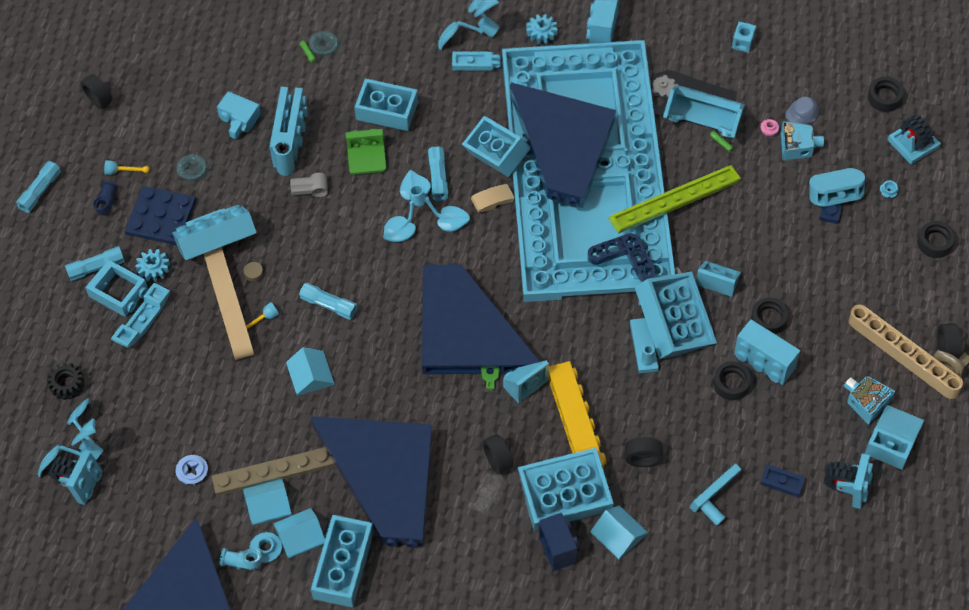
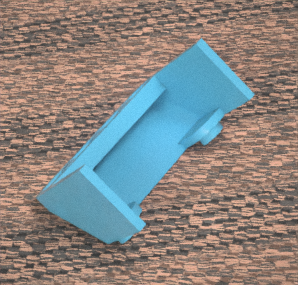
[663,85,745,138]

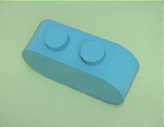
[809,168,865,207]

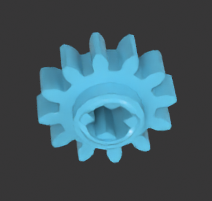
[527,14,557,44]
[135,249,170,282]

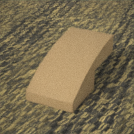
[471,184,515,213]

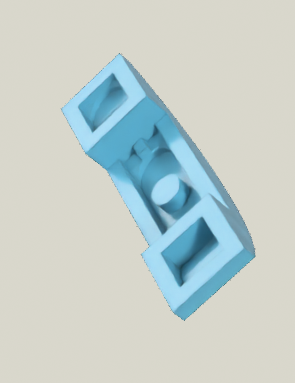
[111,283,170,348]

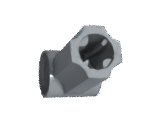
[290,173,328,197]

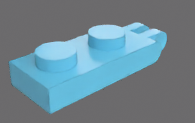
[452,52,501,71]

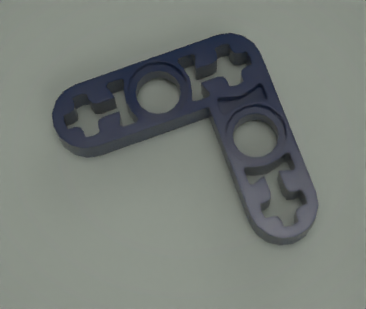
[587,233,655,282]

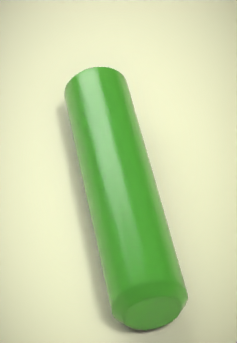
[300,41,316,63]
[710,131,733,152]

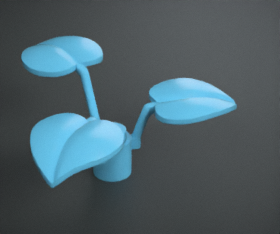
[438,0,499,51]
[383,170,470,242]
[38,398,103,478]

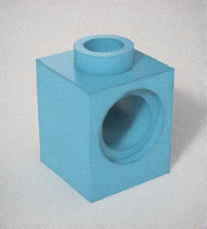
[732,22,756,52]

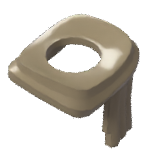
[933,350,969,378]

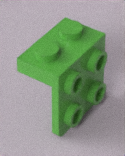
[346,129,386,175]

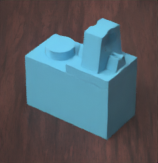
[217,91,261,139]

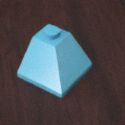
[503,361,549,403]

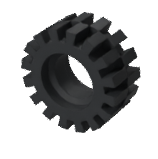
[47,362,85,400]

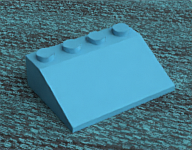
[635,272,717,359]
[518,448,613,531]

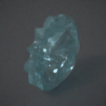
[309,31,337,56]
[176,155,206,181]

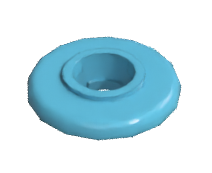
[250,532,282,563]

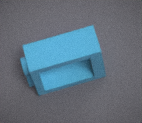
[85,259,148,317]

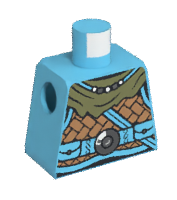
[844,377,895,424]

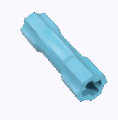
[428,146,448,201]
[16,161,61,213]
[65,246,125,281]
[299,283,358,320]

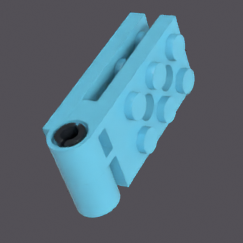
[270,87,308,176]

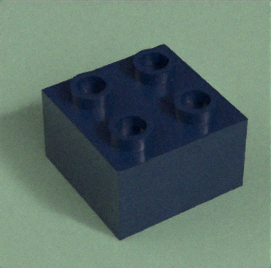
[538,512,579,572]

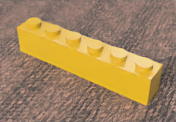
[548,361,606,470]

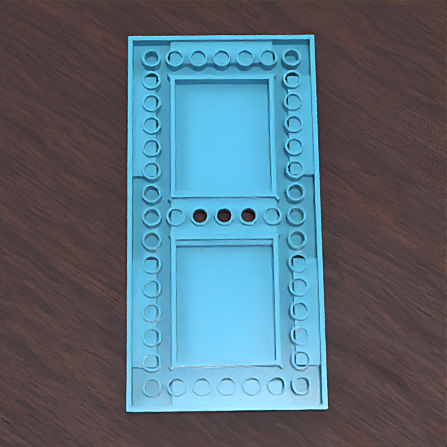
[502,40,675,302]

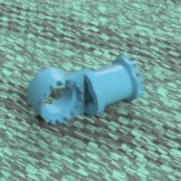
[220,548,261,570]

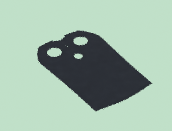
[651,71,737,130]

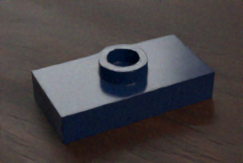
[760,464,805,498]

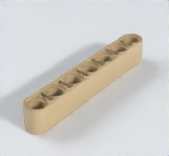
[203,247,254,360]
[849,305,963,399]

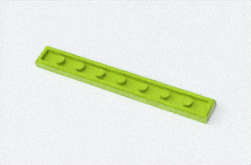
[608,165,741,234]

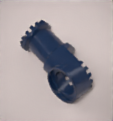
[93,180,118,215]

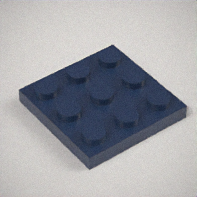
[125,186,196,245]

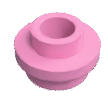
[760,119,779,137]

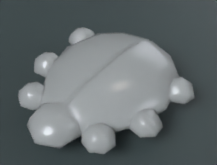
[652,75,677,97]

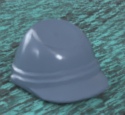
[785,96,819,125]

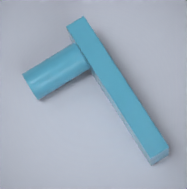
[630,318,658,374]
[689,464,741,526]

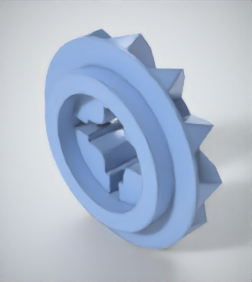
[176,455,208,486]

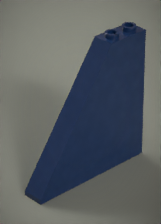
[510,82,616,208]
[422,263,539,375]
[311,416,432,548]
[123,519,230,610]

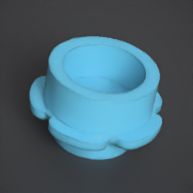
[880,180,898,198]

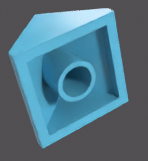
[696,261,741,297]
[286,347,334,396]
[243,479,292,526]
[590,506,648,560]
[273,508,325,559]

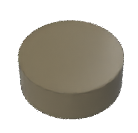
[244,262,263,282]

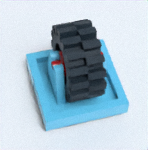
[888,114,941,165]
[49,450,102,505]
[823,454,873,509]

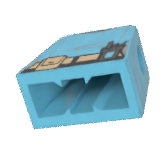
[781,122,824,160]

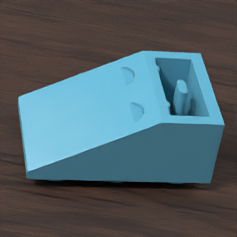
[865,405,924,470]

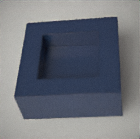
[819,204,842,224]

